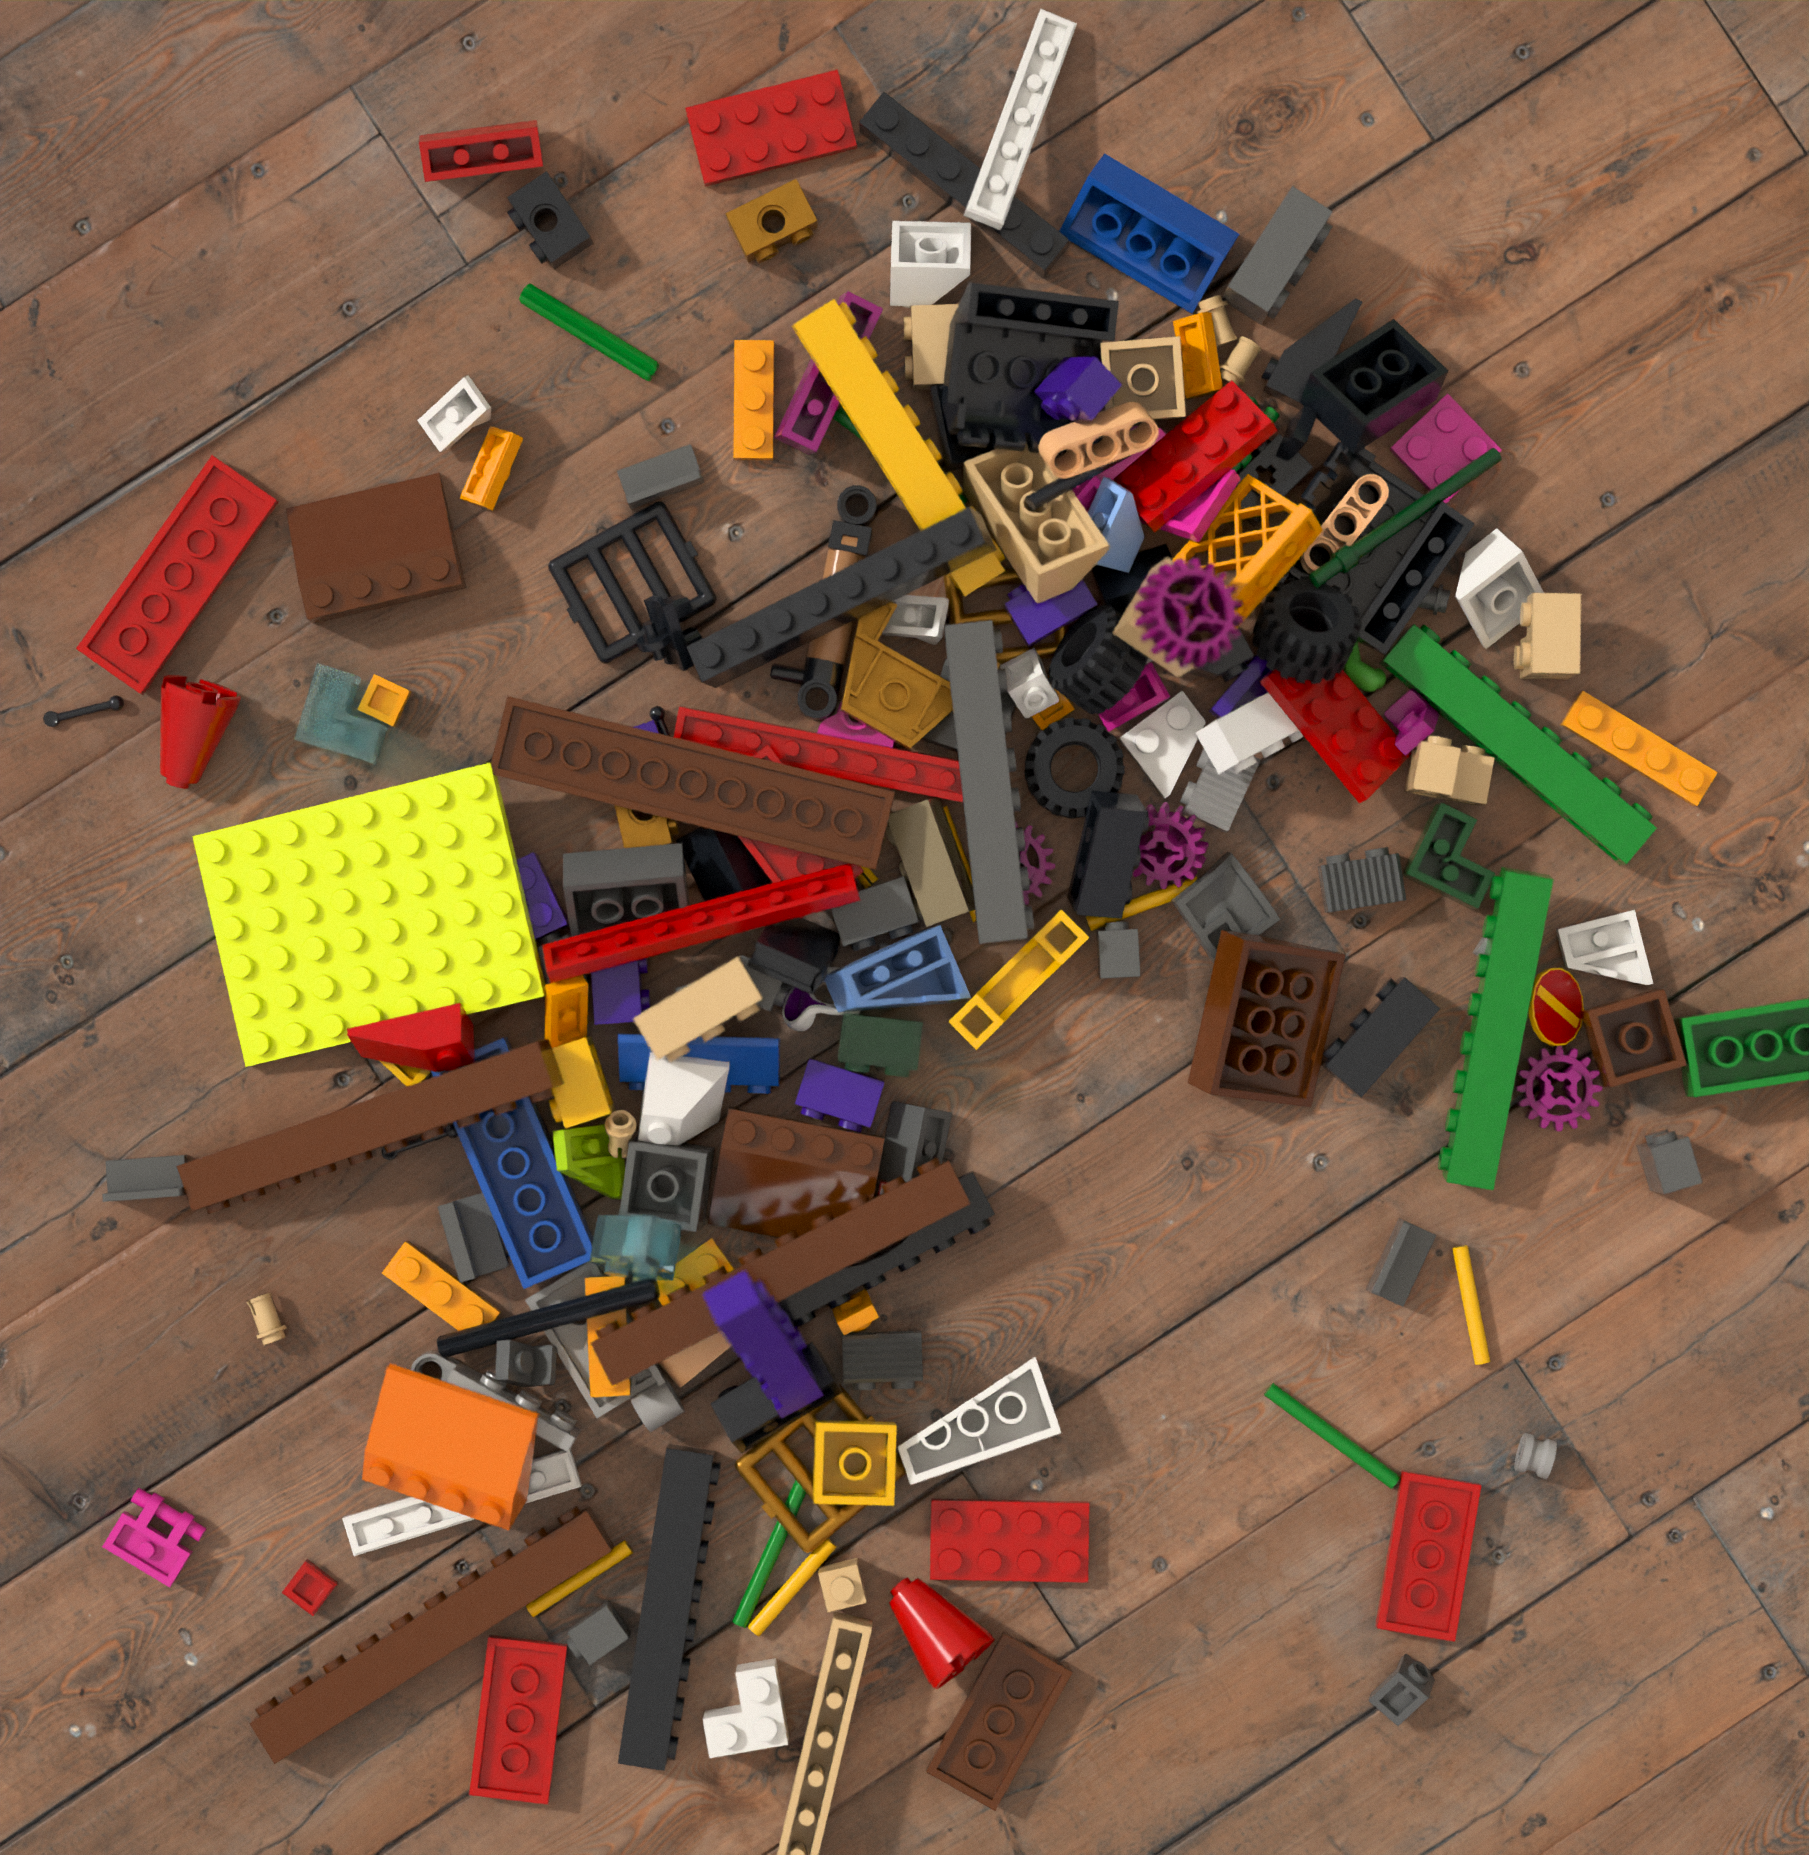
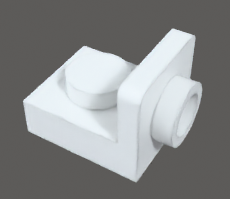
[1000,648,1059,718]

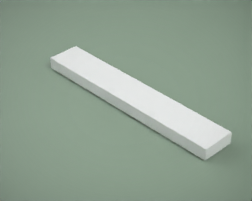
[964,9,1077,230]
[342,1448,582,1556]

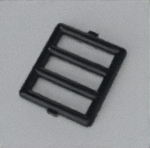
[548,501,717,664]

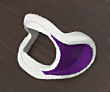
[782,967,860,1031]

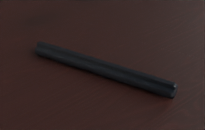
[437,1278,660,1357]

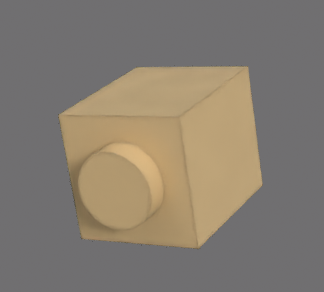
[818,1558,867,1612]

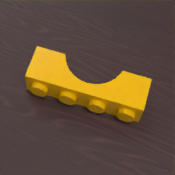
[948,909,1089,1050]

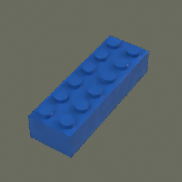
[431,1037,601,1289]

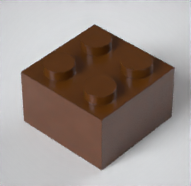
[1580,989,1687,1088]

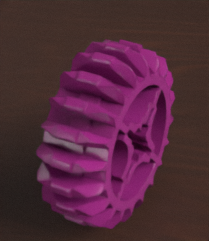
[1134,558,1244,668]

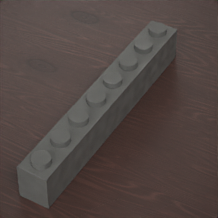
[944,620,1034,944]

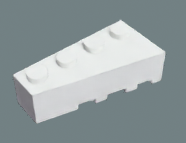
[898,1357,1061,1485]

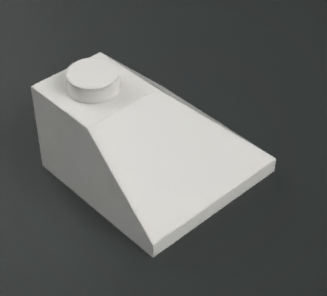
[890,221,971,308]
[1455,528,1544,649]
[638,1052,729,1146]

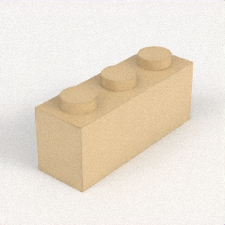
[633,957,764,1062]

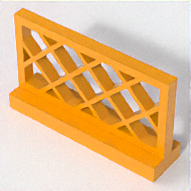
[1172,474,1323,629]

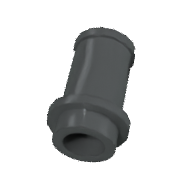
[1418,584,1451,615]

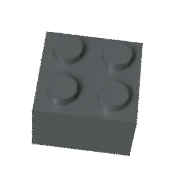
[619,1136,715,1232]

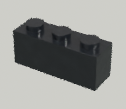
[1067,791,1149,919]
[1322,977,1440,1098]
[710,1342,843,1453]

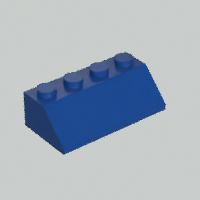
[1059,153,1240,314]
[618,1034,781,1094]

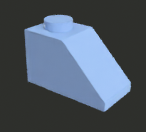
[1088,477,1144,573]

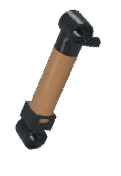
[770,485,877,721]

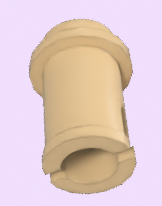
[1197,295,1237,347]
[1219,336,1261,386]
[605,1110,637,1158]
[247,1292,287,1346]

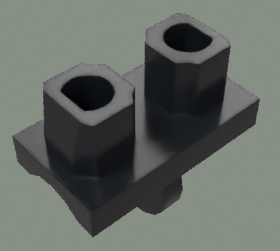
[636,594,702,671]

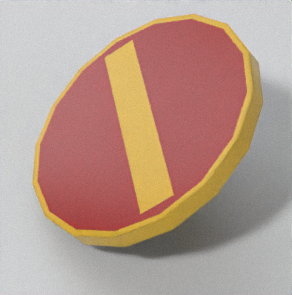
[1528,968,1584,1046]

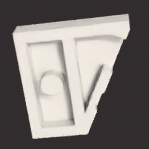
[1119,691,1206,799]
[1556,910,1653,985]

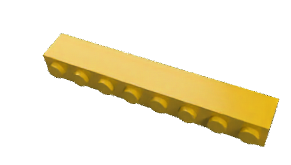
[792,299,1005,596]

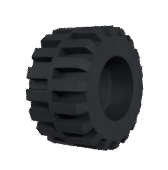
[1252,576,1361,684]
[1048,605,1148,714]
[1024,718,1125,819]

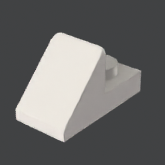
[417,375,491,452]
[882,595,949,645]

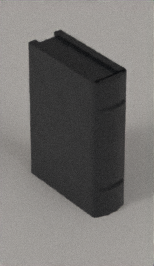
[747,917,840,994]

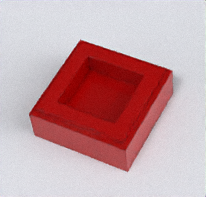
[282,1559,338,1616]

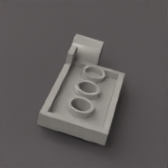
[525,1259,685,1432]
[411,1350,581,1452]

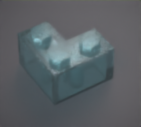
[294,663,388,765]
[589,1215,682,1283]

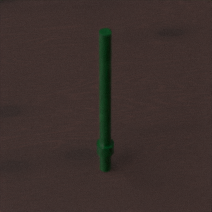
[1309,448,1502,588]

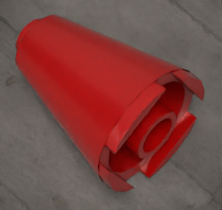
[160,675,241,789]
[889,1577,995,1690]

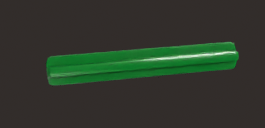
[519,284,659,381]

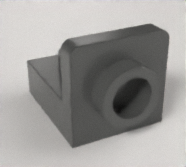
[495,1340,557,1387]
[1368,1654,1435,1726]

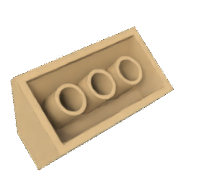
[963,443,1109,604]

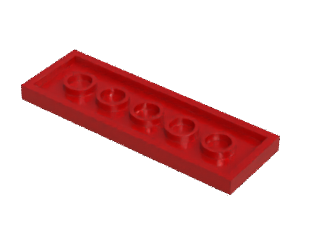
[76,455,279,695]

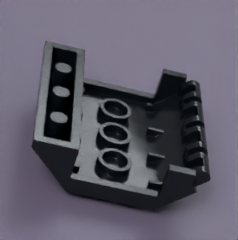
[942,282,1119,456]
[1279,441,1475,655]

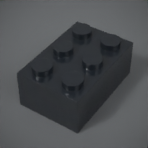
[1300,319,1449,454]

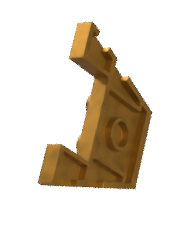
[840,602,1001,749]

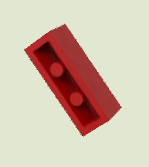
[419,120,543,182]

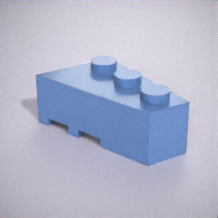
[824,925,971,1013]

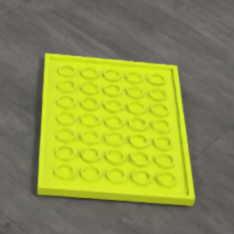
[192,763,546,1067]

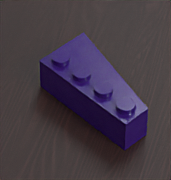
[703,1270,824,1418]

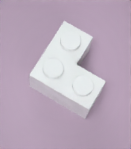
[703,1658,789,1758]

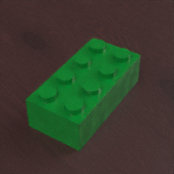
[1673,997,1809,1097]

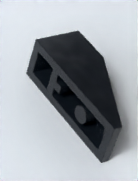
[1261,298,1362,410]

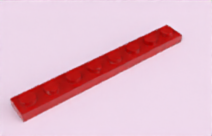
[673,706,963,802]
[542,863,860,983]

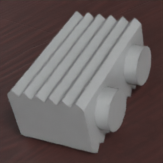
[1180,749,1261,833]

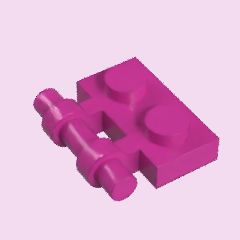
[102,1488,207,1588]

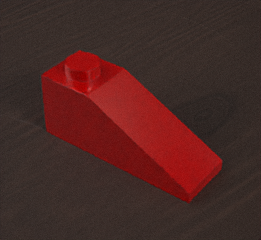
[347,1003,475,1072]

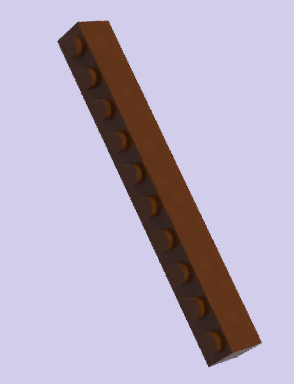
[177,1038,564,1214]
[590,1157,971,1386]
[249,1506,614,1764]

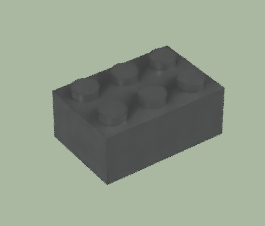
[1222,186,1333,325]
[563,843,690,937]

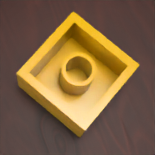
[549,1036,616,1128]
[813,1420,897,1506]

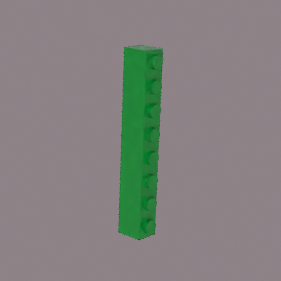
[1379,624,1657,865]
[1438,867,1554,1190]

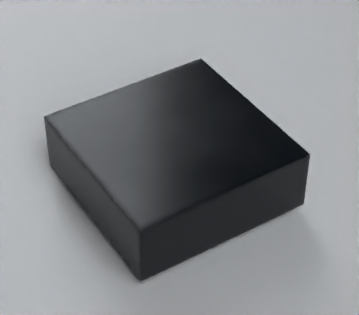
[1277,405,1317,460]

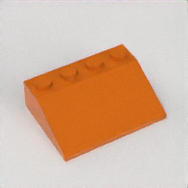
[362,1363,539,1530]

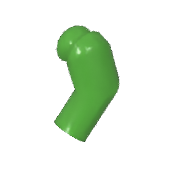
[1343,641,1386,692]

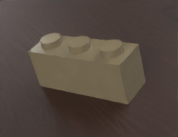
[886,797,975,927]

